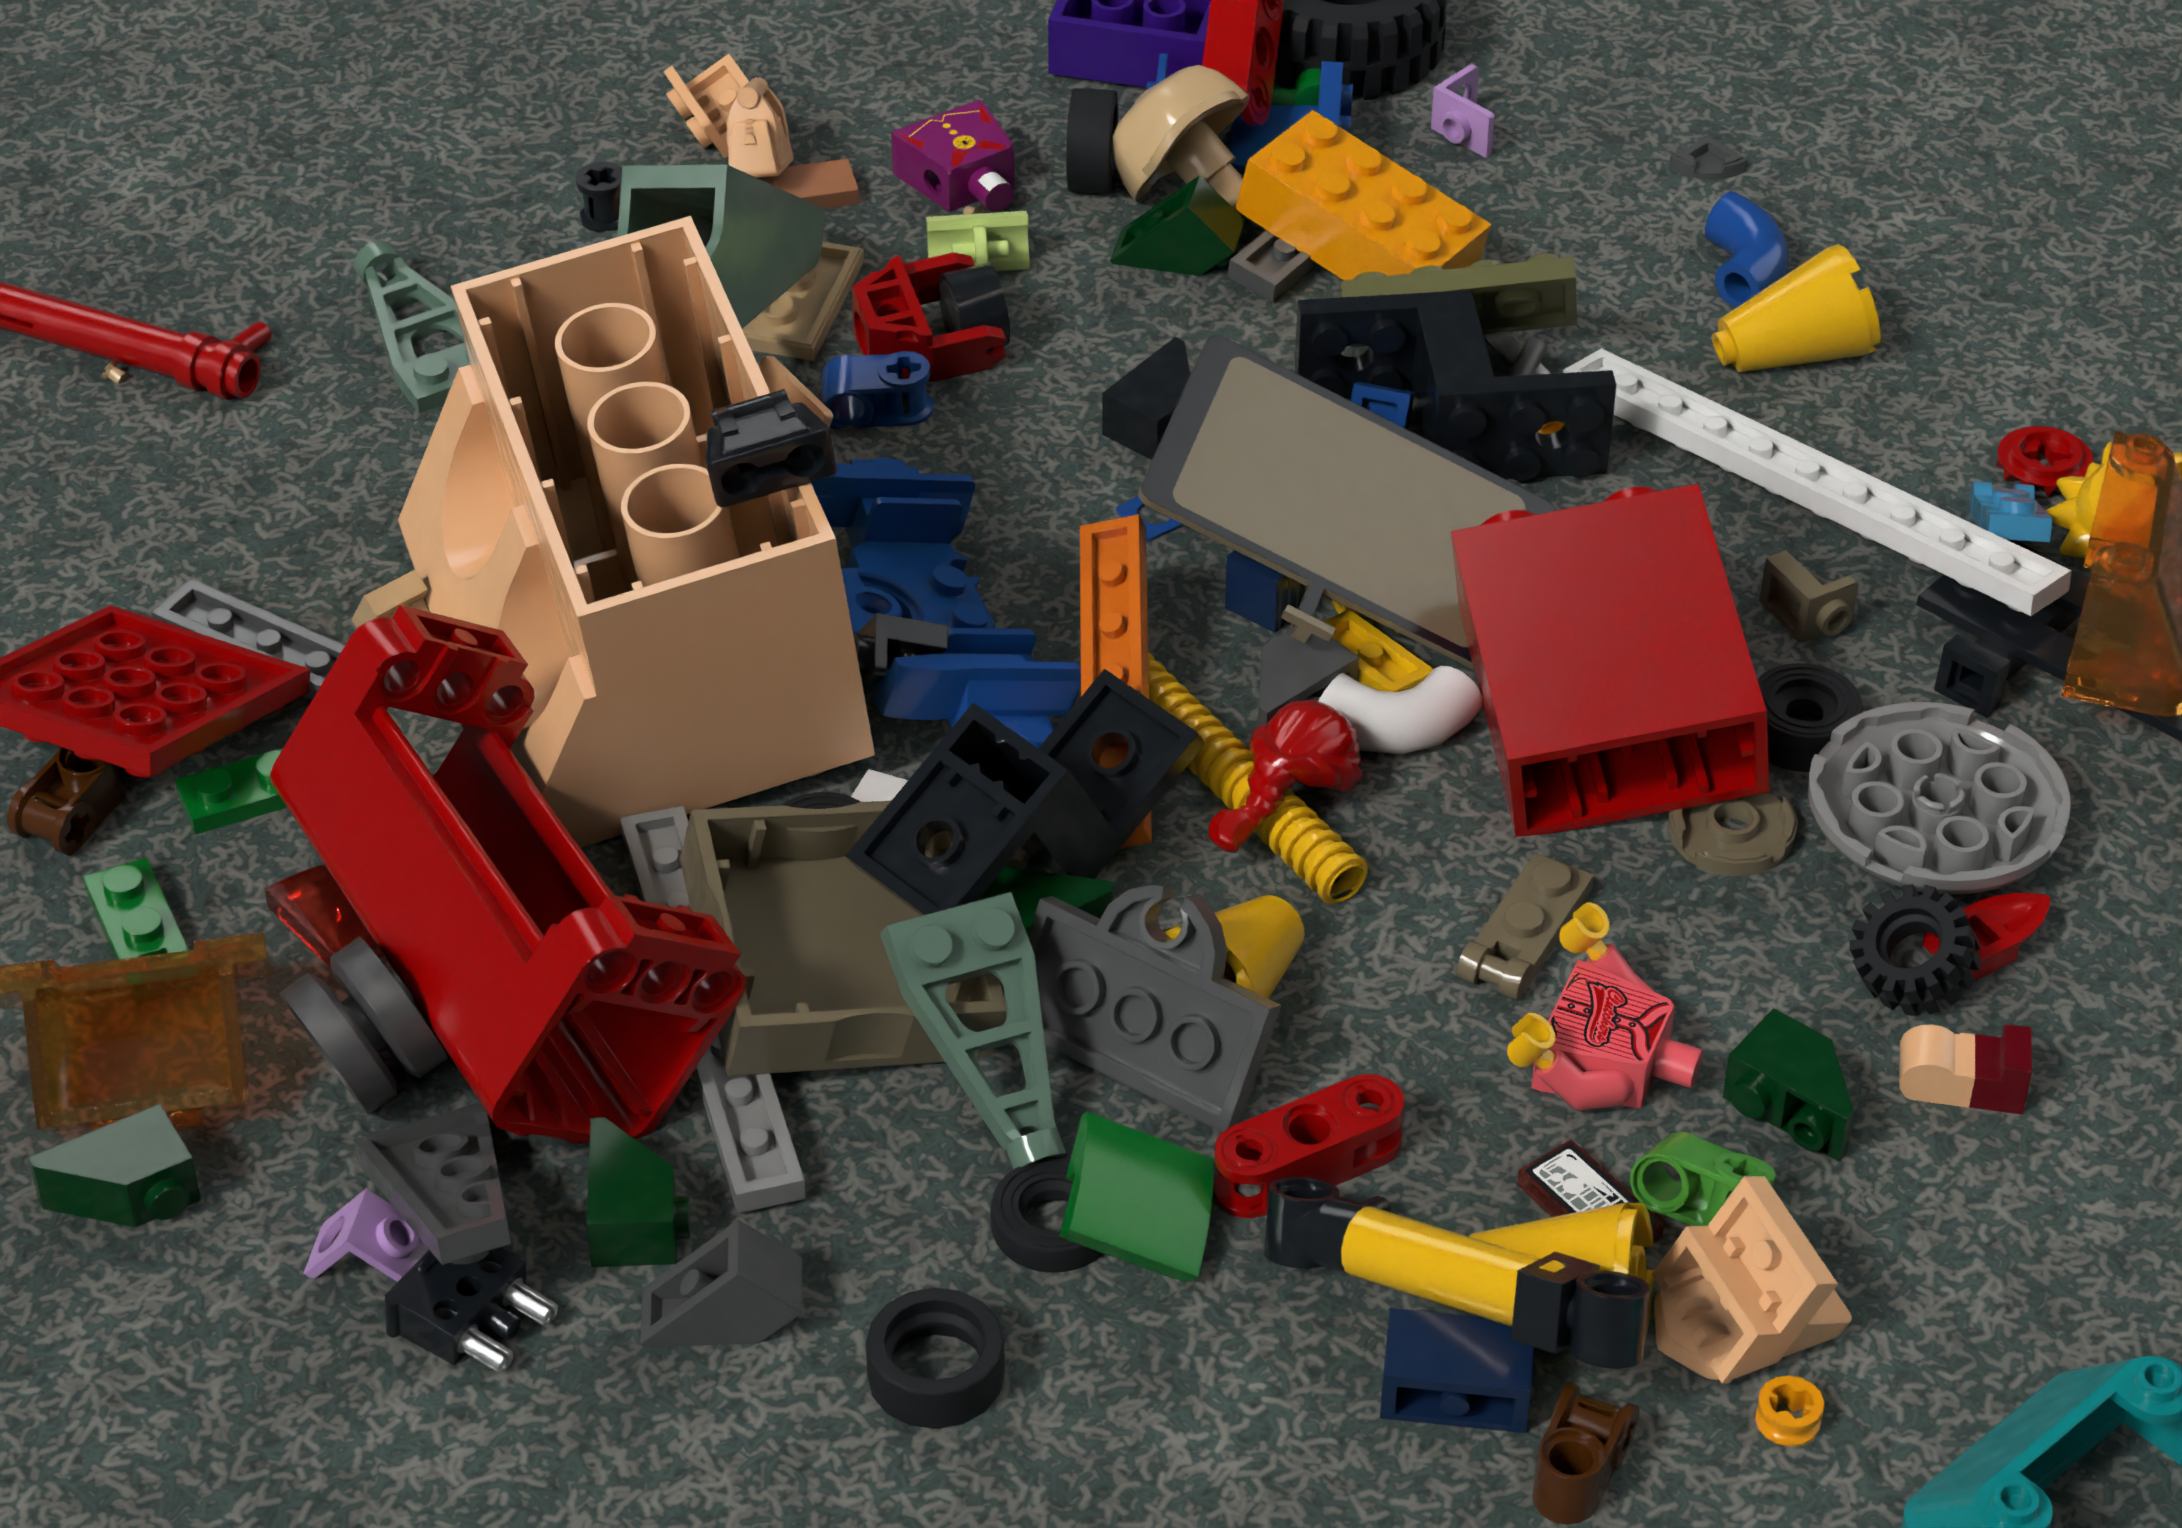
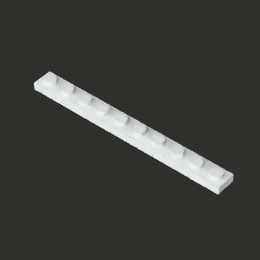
[1563,348,2072,616]

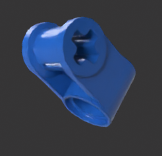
[822,351,934,429]

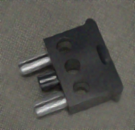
[385,1247,558,1373]

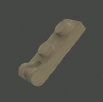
[1456,853,1594,1001]

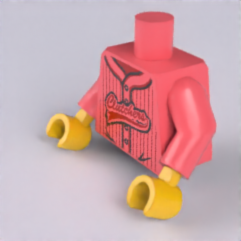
[1507,902,1704,1111]

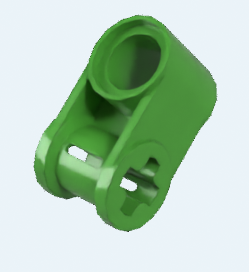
[1630,1131,1776,1226]

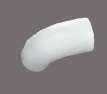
[1318,666,1483,754]

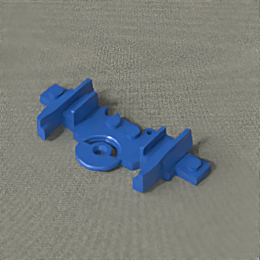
[811,457,1081,748]

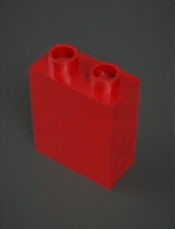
[1451,484,1769,837]

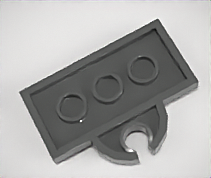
[1003,882,1282,1132]

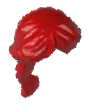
[1208,700,1362,853]

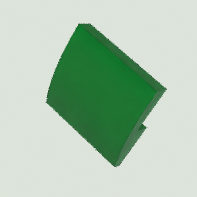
[1059,1112,1214,1282]

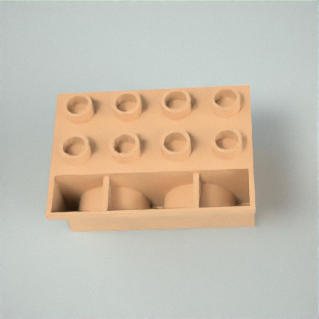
[398,216,875,848]

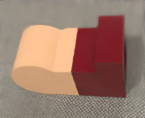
[1899,1024,2032,1115]

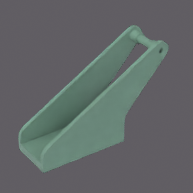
[616,164,825,329]

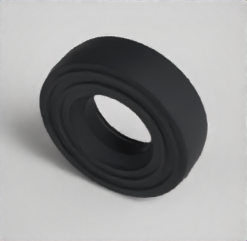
[990,1158,1104,1273]

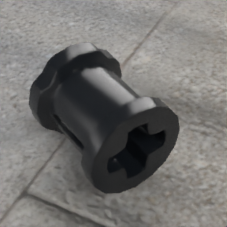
[576,162,622,232]

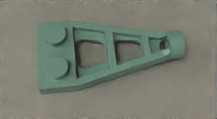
[354,241,471,413]
[880,892,1067,1169]

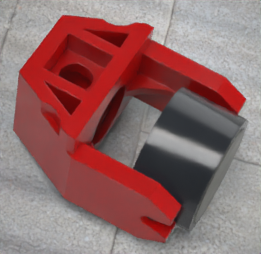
[852,252,1010,382]

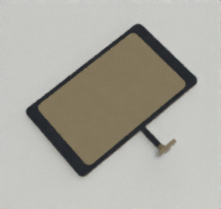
[1138,335,1555,670]

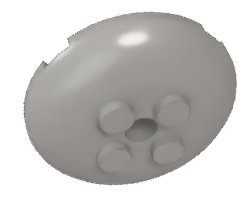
[1808,702,2071,895]

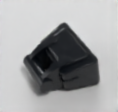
[705,389,837,507]

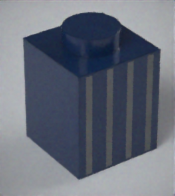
[1225,550,1307,633]

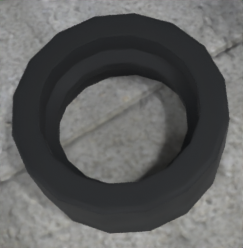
[1066,88,1119,193]
[866,1287,1005,1429]

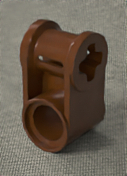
[7,747,124,856]
[1532,1382,1639,1525]

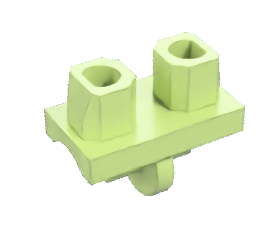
[926,211,1030,271]

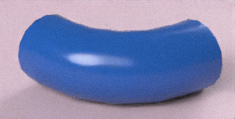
[1705,191,1789,307]

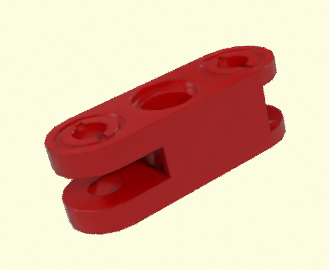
[1202,0,1283,126]
[1213,1074,1404,1219]

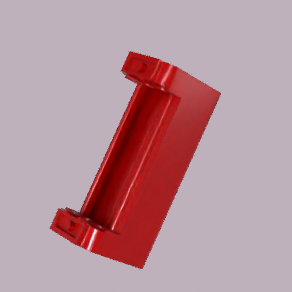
[270,605,746,1144]

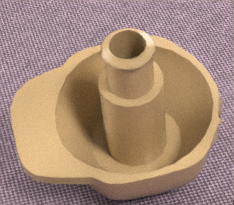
[1111,65,1250,215]

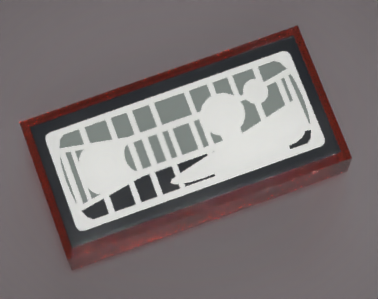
[1517,1139,1664,1250]

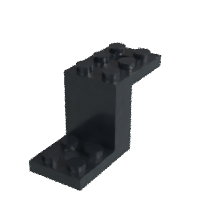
[1294,290,1617,481]
[846,669,1205,916]

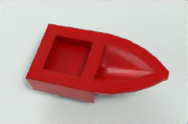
[1922,893,2051,981]

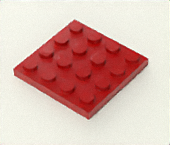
[0,605,310,777]

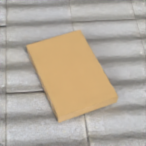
[742,242,864,361]

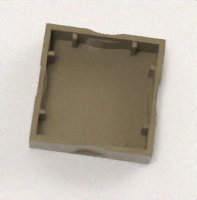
[680,801,1007,1076]

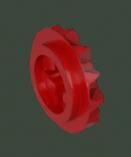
[1996,426,2093,497]

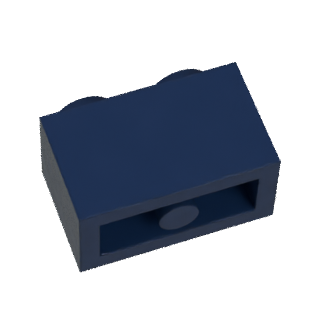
[1380,1308,1534,1433]

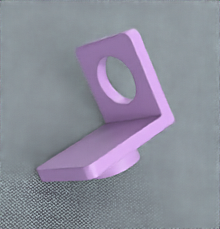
[1431,64,1494,158]
[304,1188,429,1282]

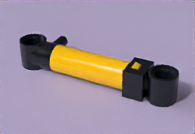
[1264,1176,1651,1369]

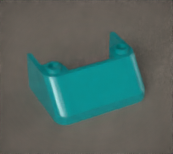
[1901,1356,2182,1528]

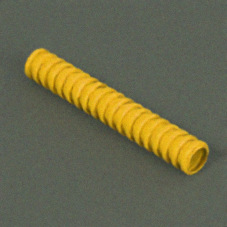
[1148,652,1368,905]

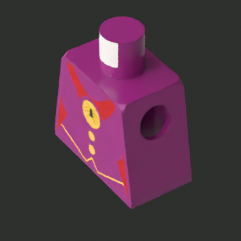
[891,99,1015,212]

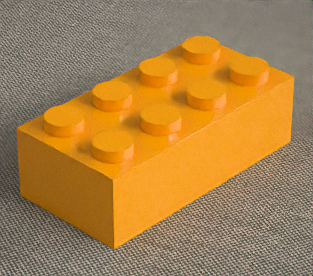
[1235,110,1492,280]

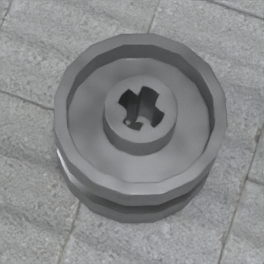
[279,937,448,1115]

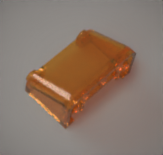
[2061,431,2182,717]

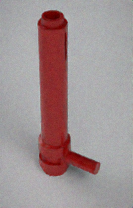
[0,282,271,400]

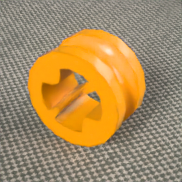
[1755,1375,1824,1447]

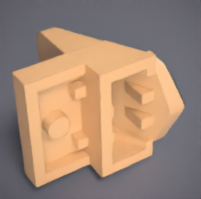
[1651,1176,1852,1383]

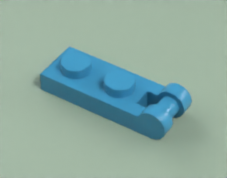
[1969,481,2052,542]

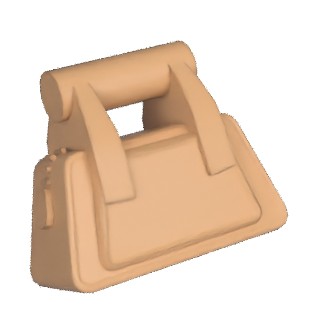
[727,77,794,178]

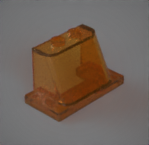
[0,932,275,1132]

